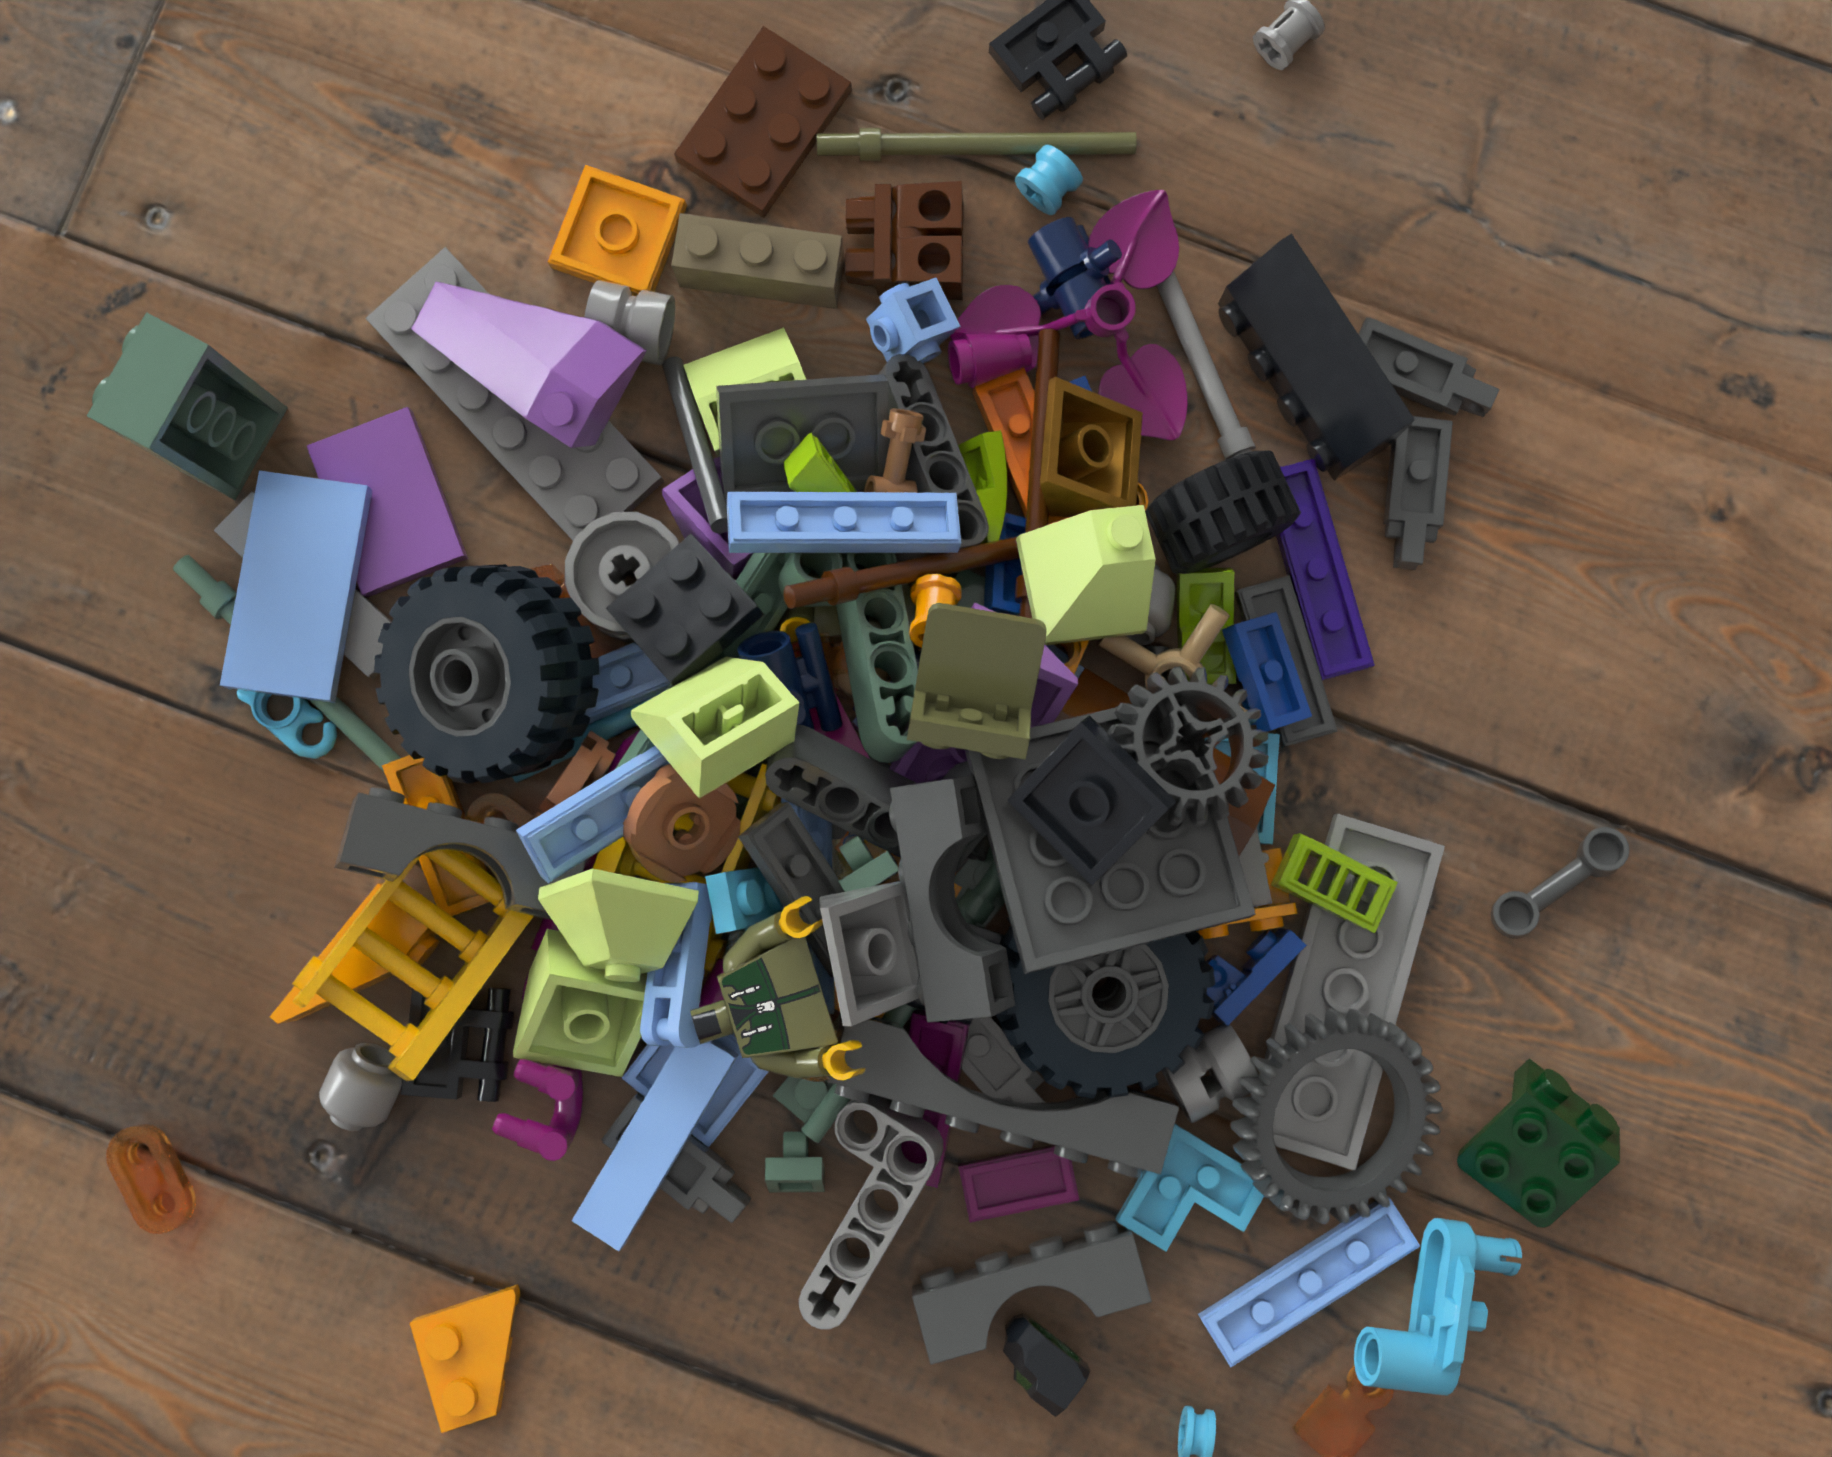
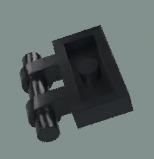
[988,0,1127,120]
[401,987,514,1102]

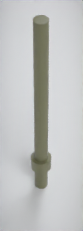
[817,128,1137,161]

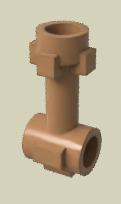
[864,408,926,493]

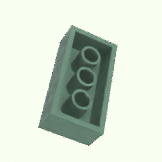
[87,312,288,500]

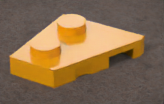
[409,1284,520,1433]

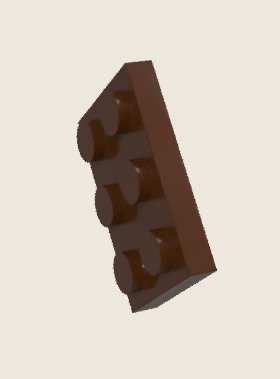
[674,26,852,218]

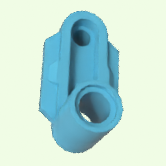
[1354,1218,1522,1396]

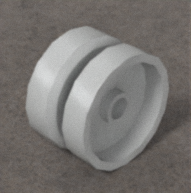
[565,512,680,642]

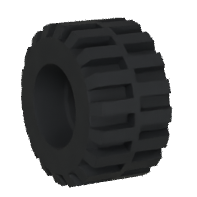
[1145,451,1301,574]

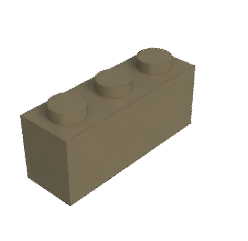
[671,213,845,309]

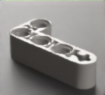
[799,1094,944,1329]

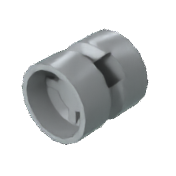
[584,280,676,366]
[1162,1024,1259,1124]

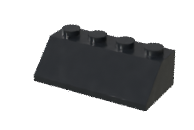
[1218,233,1415,481]

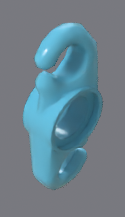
[228,688,337,759]

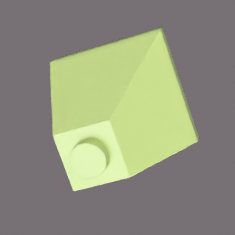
[1016,505,1156,645]
[538,868,699,982]

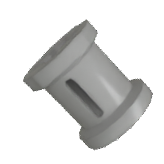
[1252,0,1325,70]

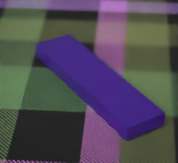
[1276,459,1375,681]

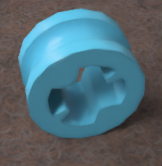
[1178,1406,1216,1457]

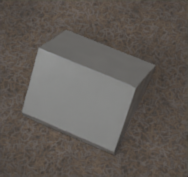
[820,881,920,1026]

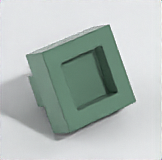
[838,836,899,892]
[765,1131,825,1193]

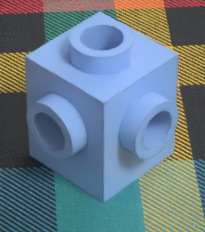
[866,278,961,364]

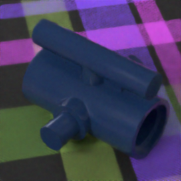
[1028,217,1122,340]
[737,623,843,732]

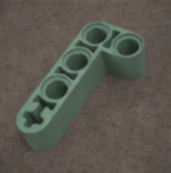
[778,553,918,763]

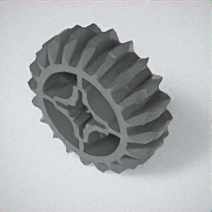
[1108,666,1269,827]

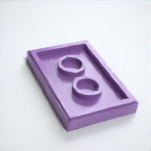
[307,407,468,598]

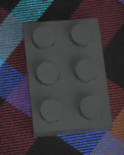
[716,374,889,501]

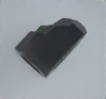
[1003,1313,1090,1417]

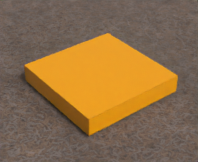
[548,165,687,296]

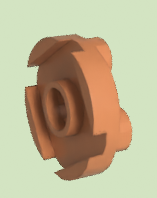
[531,730,616,820]
[623,764,741,882]

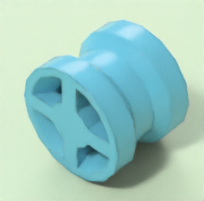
[1015,145,1083,215]

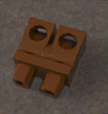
[845,181,964,300]

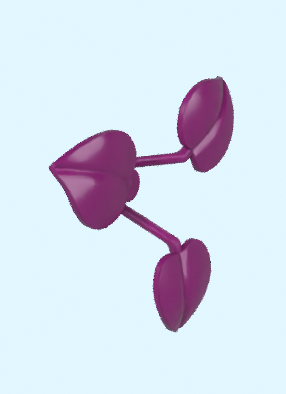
[950,190,1188,441]

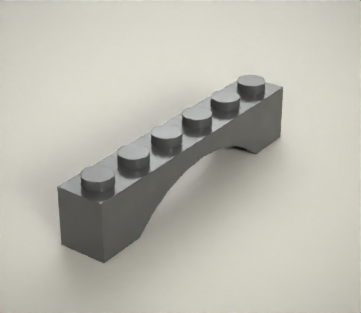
[826,1017,1179,1178]

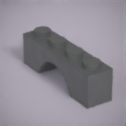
[889,775,1015,1023]
[334,788,586,920]
[912,1221,1152,1365]

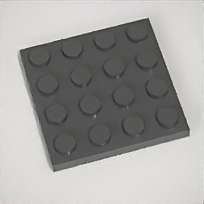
[965,704,1256,975]

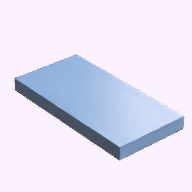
[220,470,372,703]

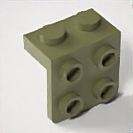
[907,603,1047,760]

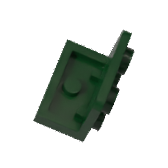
[1457,1059,1620,1228]

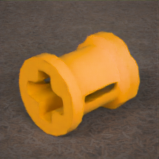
[909,574,962,648]

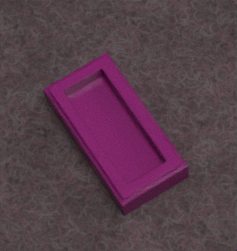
[958,1145,1079,1223]

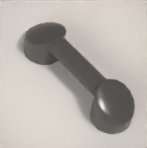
[1490,827,1630,939]

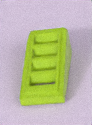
[784,433,857,492]
[1271,833,1398,933]

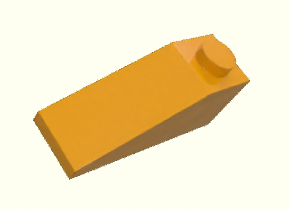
[270,883,439,1024]

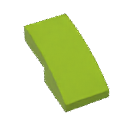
[958,430,1007,544]
[1177,568,1236,684]

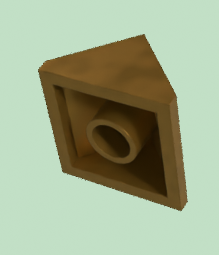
[1040,377,1143,517]

